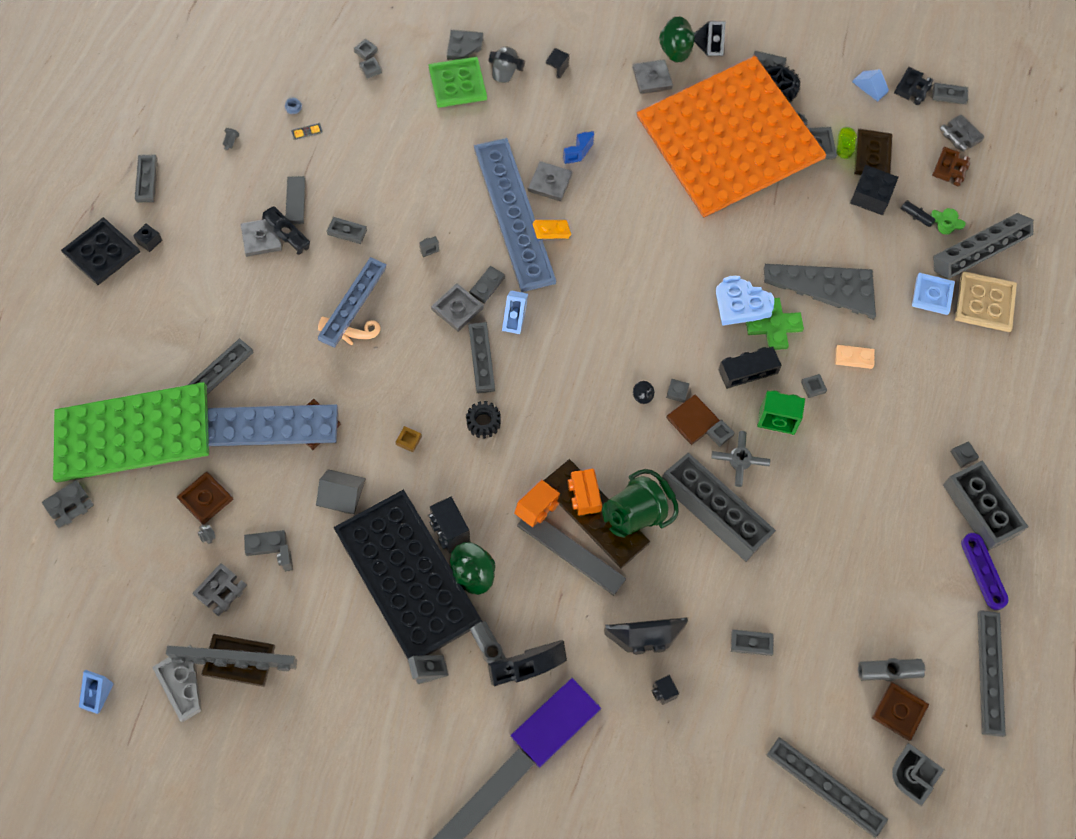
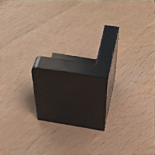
[546,48,570,78]

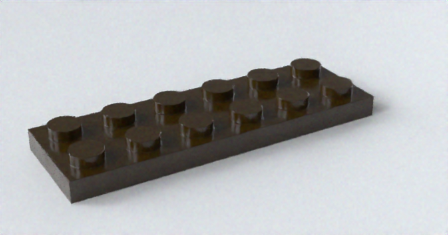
[543,459,650,569]

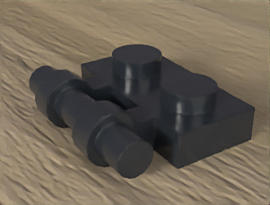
[894,67,933,105]

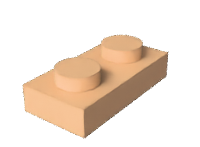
[835,345,875,369]

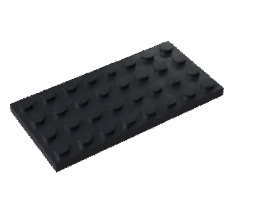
[333,489,483,659]

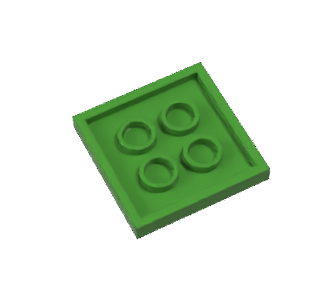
[428,57,487,108]

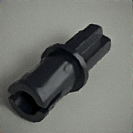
[901,200,935,227]

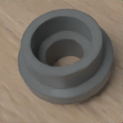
[198,525,216,544]

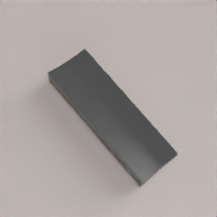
[659,453,776,562]

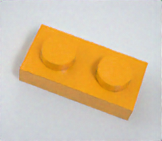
[532,220,571,239]

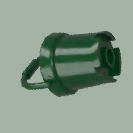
[602,469,679,537]

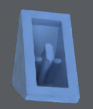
[852,69,889,101]
[79,670,114,714]

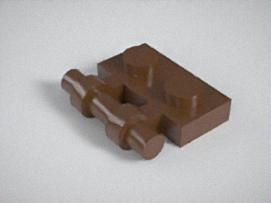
[932,147,970,186]

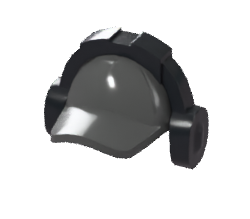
[488,47,525,83]

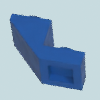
[563,131,594,164]

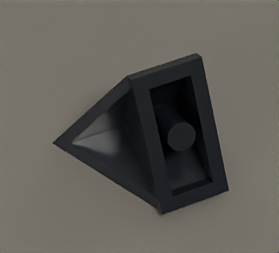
[694,21,726,56]

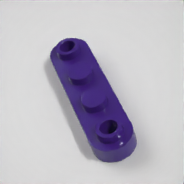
[961,533,1009,610]

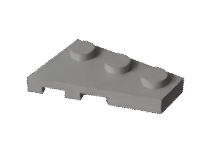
[152,645,201,722]

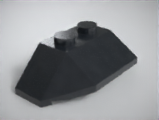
[604,617,688,655]

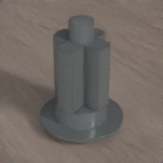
[222,128,240,150]

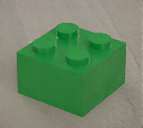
[757,390,806,435]

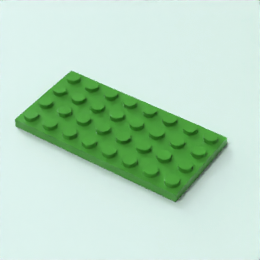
[53,382,209,483]

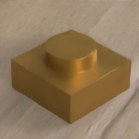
[395,426,422,452]

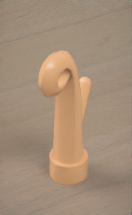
[318,316,381,345]

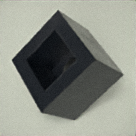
[133,224,163,252]
[652,674,680,705]

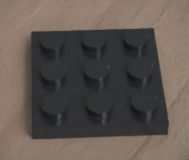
[61,217,140,286]

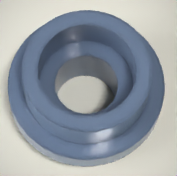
[285,97,302,114]

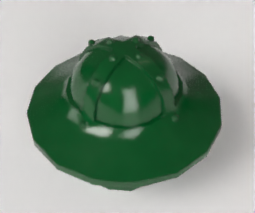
[659,16,695,63]
[450,542,496,595]

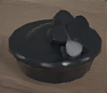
[633,381,655,404]

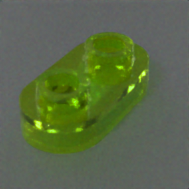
[836,127,856,159]

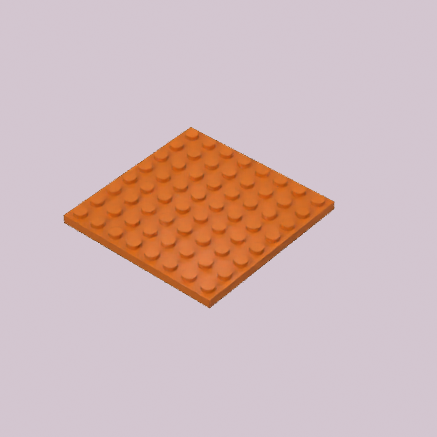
[637,56,826,218]

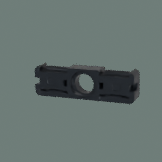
[262,206,310,255]

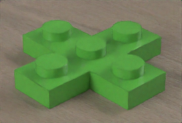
[746,298,804,350]

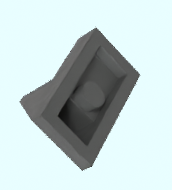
[408,655,448,684]

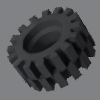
[466,401,501,439]

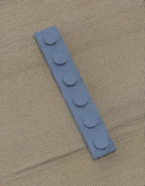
[318,257,387,348]

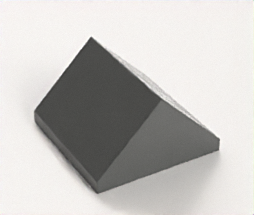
[316,469,366,515]

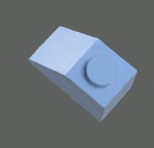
[502,290,528,334]

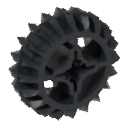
[764,64,801,102]

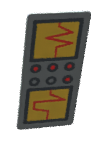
[291,123,323,140]

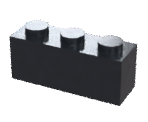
[718,346,782,389]

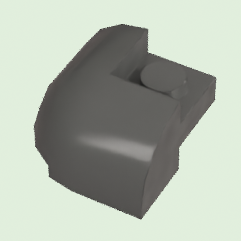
[892,743,945,806]

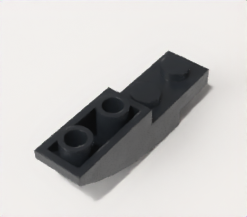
[488,640,567,686]

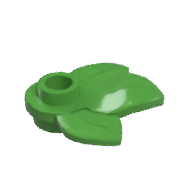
[931,208,966,235]

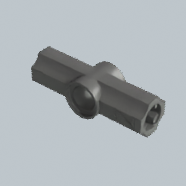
[470,621,506,685]
[858,658,925,681]

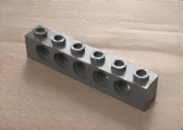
[933,213,1034,279]

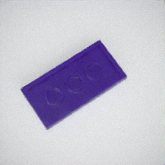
[510,678,601,768]

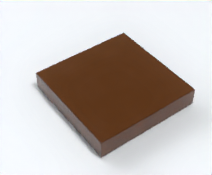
[666,394,720,445]
[176,472,234,525]
[872,682,930,741]

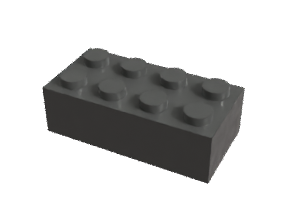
[943,460,1028,551]

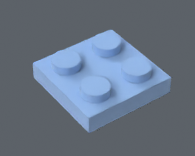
[912,273,955,315]

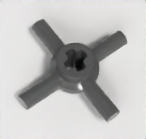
[711,431,771,487]

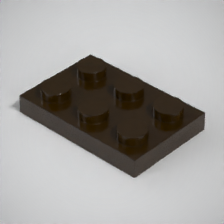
[854,129,892,175]
[202,634,275,687]

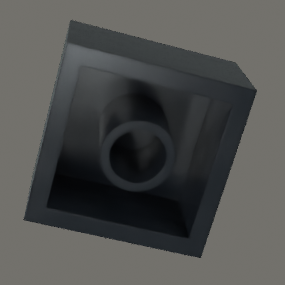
[850,165,899,215]
[428,496,470,554]

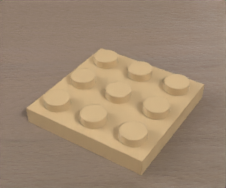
[955,271,1017,332]

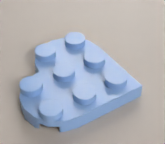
[716,276,774,326]

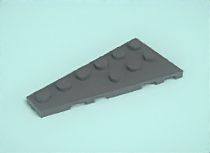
[764,264,876,320]

